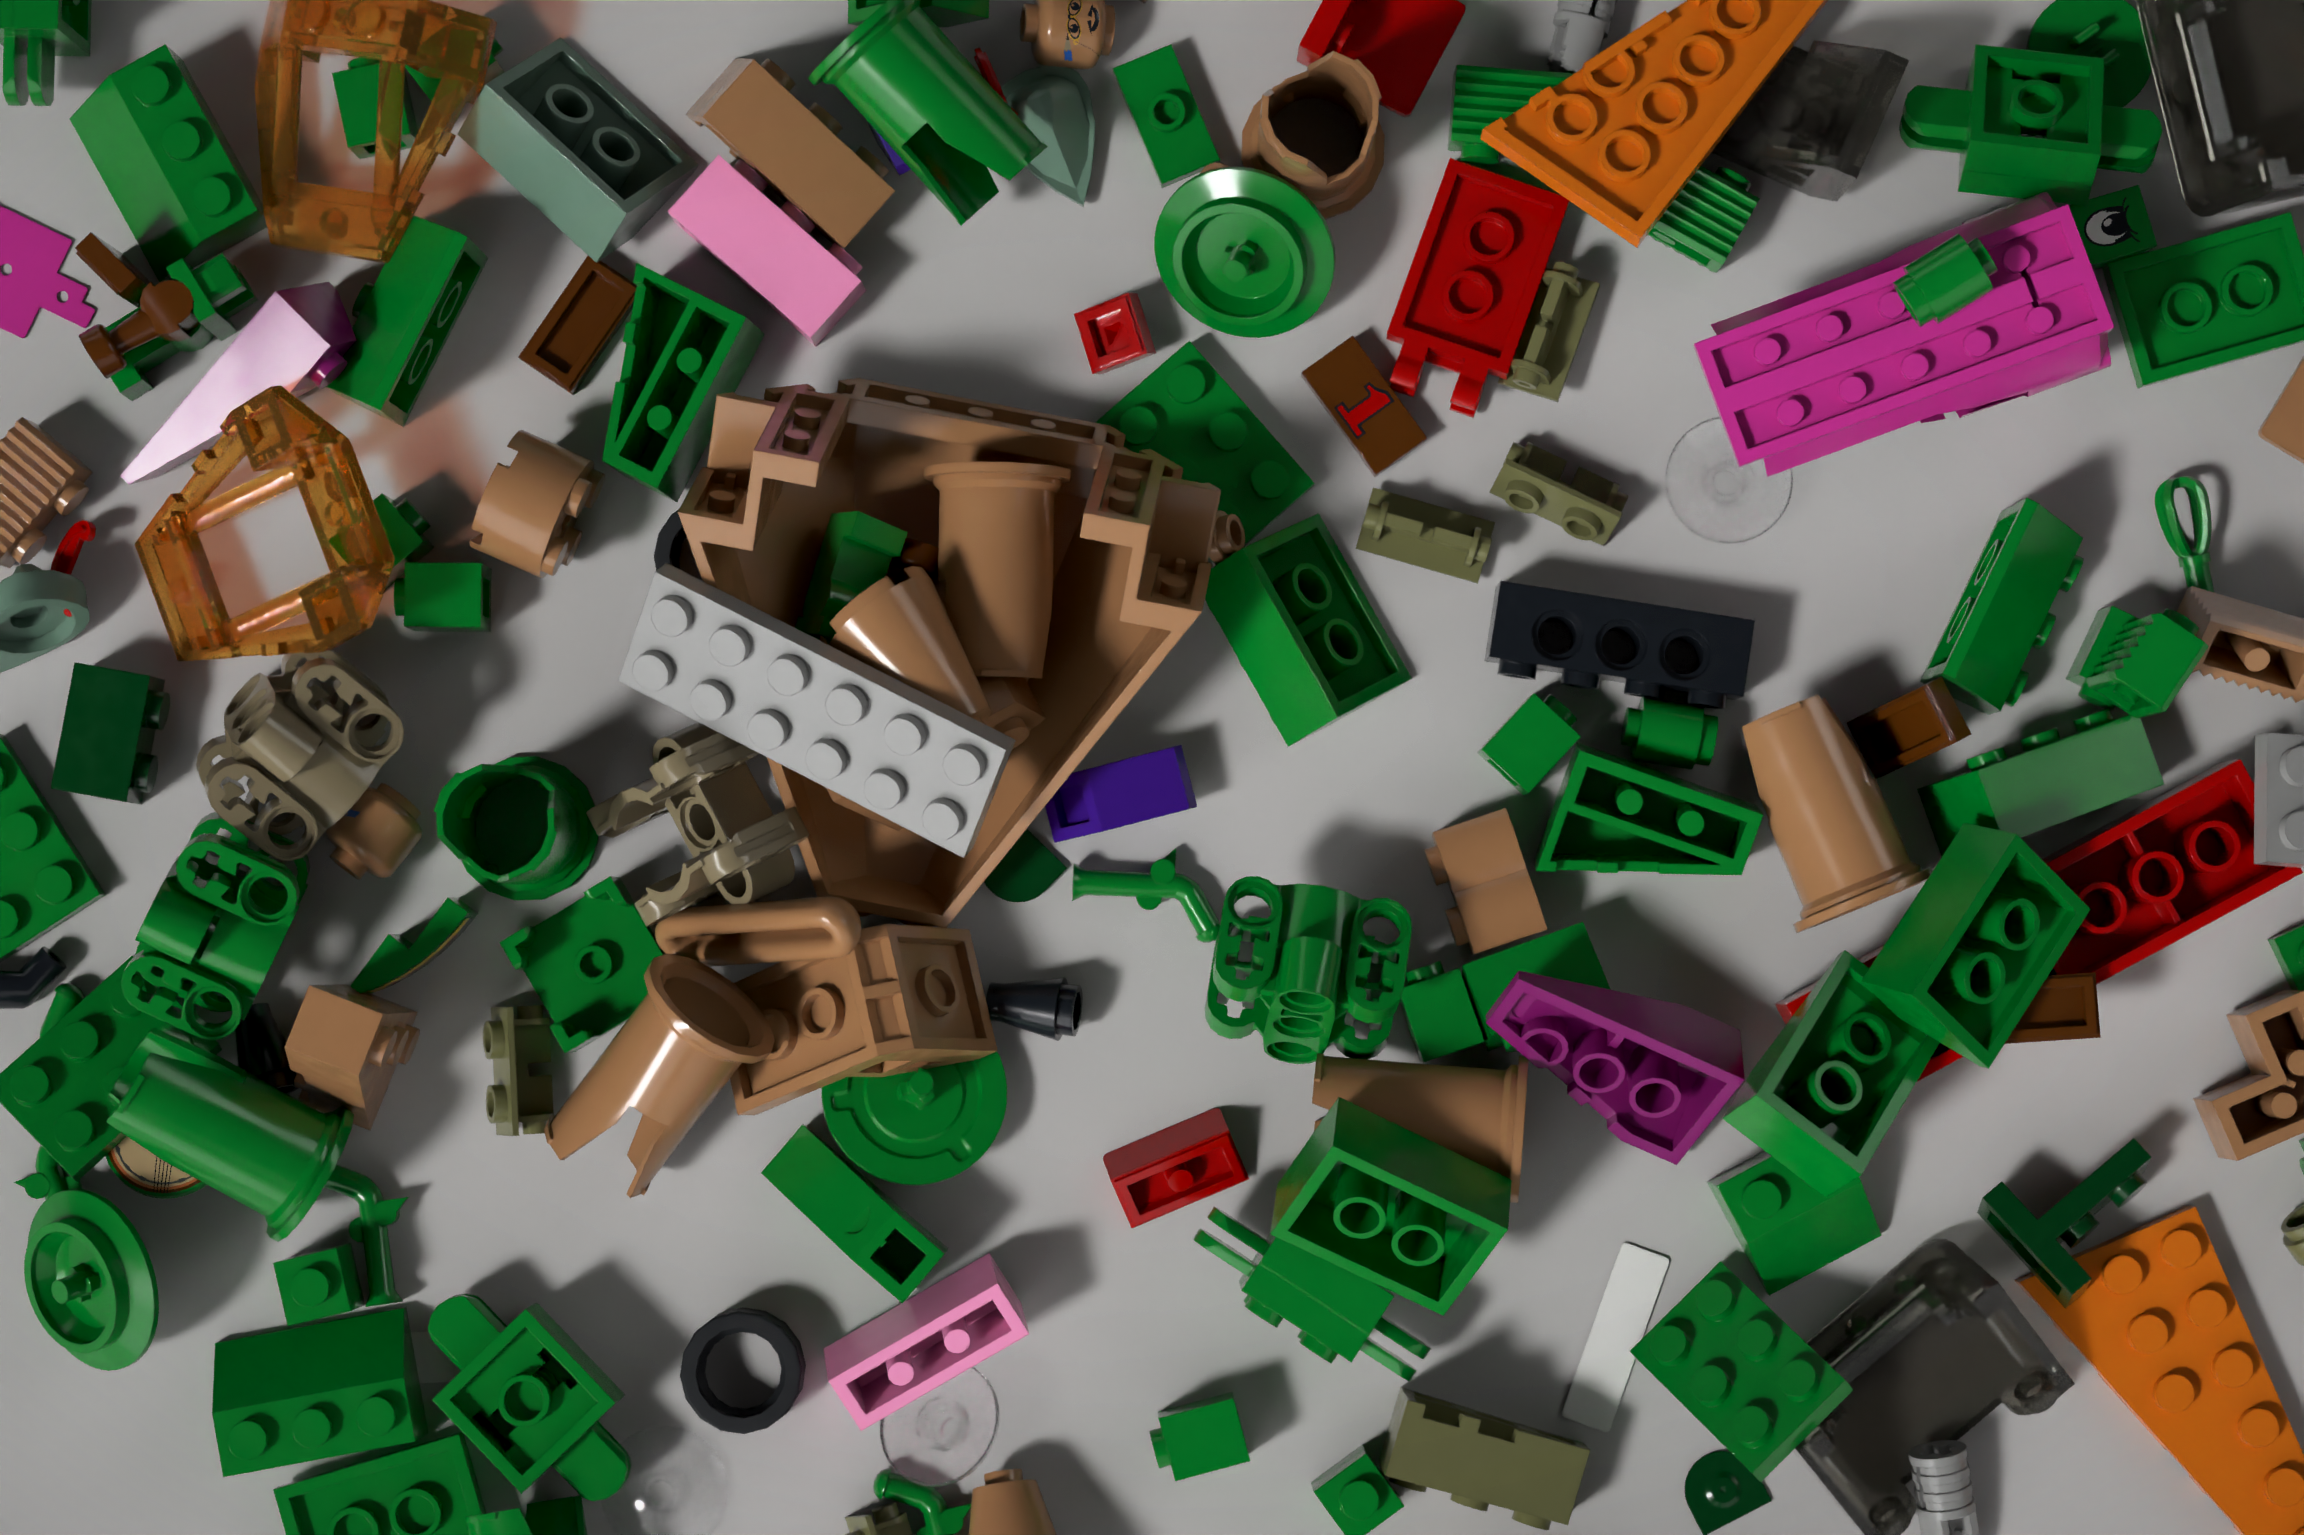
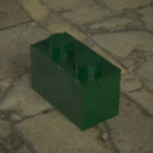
[51,662,170,805]

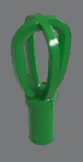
[2155,476,2215,593]

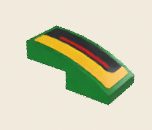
[350,897,479,994]

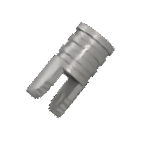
[1547,0,1618,74]
[1908,1440,1979,1535]

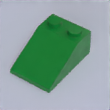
[1722,950,1940,1197]

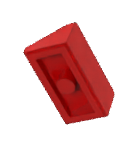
[1103,1108,1249,1228]

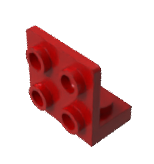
[1297,0,1466,117]

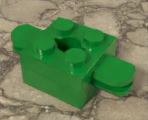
[0,0,92,106]
[1899,44,2163,206]
[1193,1207,1431,1381]
[428,1293,632,1501]

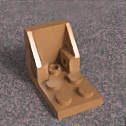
[730,924,998,1115]

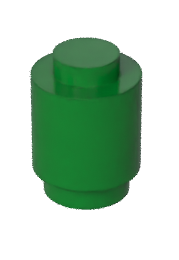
[1893,234,1998,327]
[1621,697,1718,770]

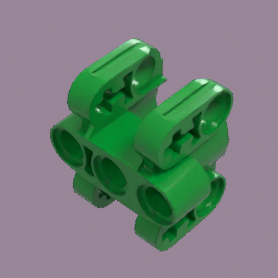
[121,812,310,1040]
[1205,876,1412,1064]

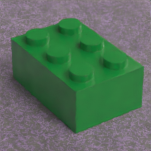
[1270,1097,1512,1316]

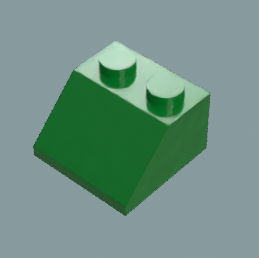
[1707,1151,1882,1296]

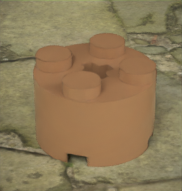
[470,430,605,578]

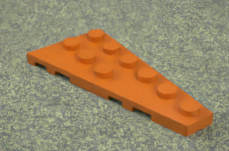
[1480,0,1828,248]
[2014,1205,2304,1535]

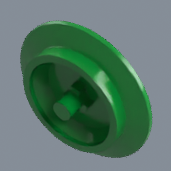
[1154,167,1336,338]
[821,1052,1007,1185]
[24,1188,159,1371]

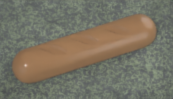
[655,896,861,967]

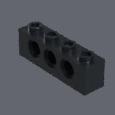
[1484,581,1755,709]

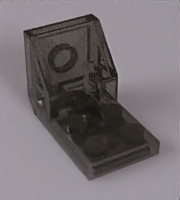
[1711,40,1909,202]

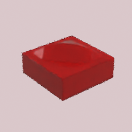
[1074,292,1156,374]

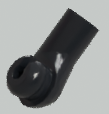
[0,946,67,1009]

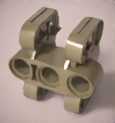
[196,639,404,861]
[586,722,810,927]

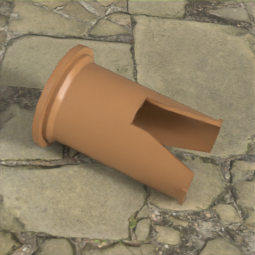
[1241,51,1385,220]
[924,462,1071,683]
[1742,695,1933,933]
[544,954,775,1198]
[1312,1053,1529,1203]

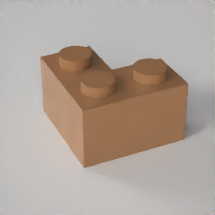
[2193,990,2304,1161]

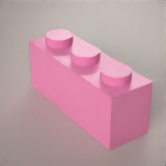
[667,154,866,347]
[823,1253,1029,1431]

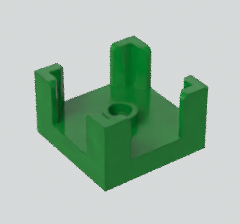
[499,876,665,1053]

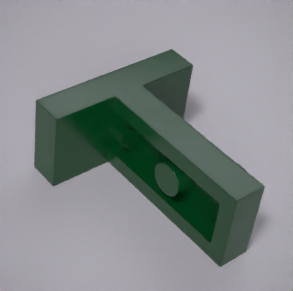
[1977,1138,2152,1309]

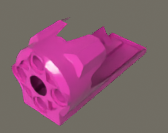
[1693,192,2115,477]

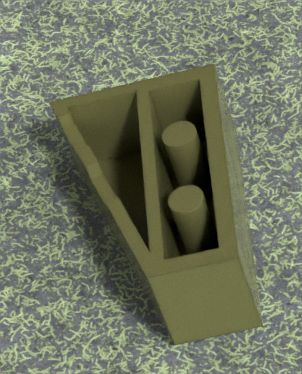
[1378,1387,1590,1530]

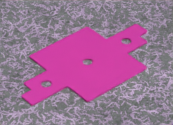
[0,206,95,338]

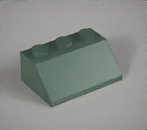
[457,37,699,263]

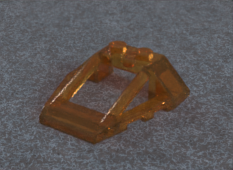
[255,0,497,263]
[135,385,394,661]

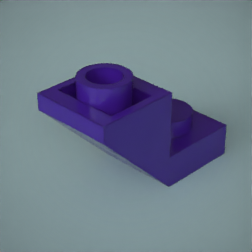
[1045,745,1197,843]

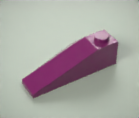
[1486,971,1745,1165]

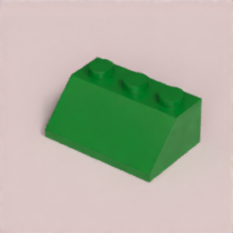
[69,44,273,282]
[326,214,488,427]
[1920,498,2084,715]
[1205,513,1412,747]
[1861,823,2091,1069]
[212,1307,428,1477]

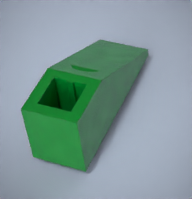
[761,1124,948,1303]

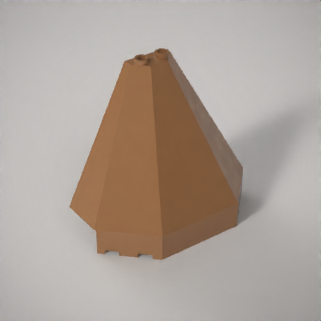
[678,378,1221,928]

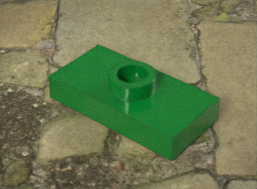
[1113,44,1220,188]

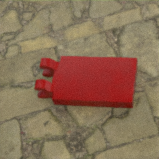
[1387,158,1570,418]

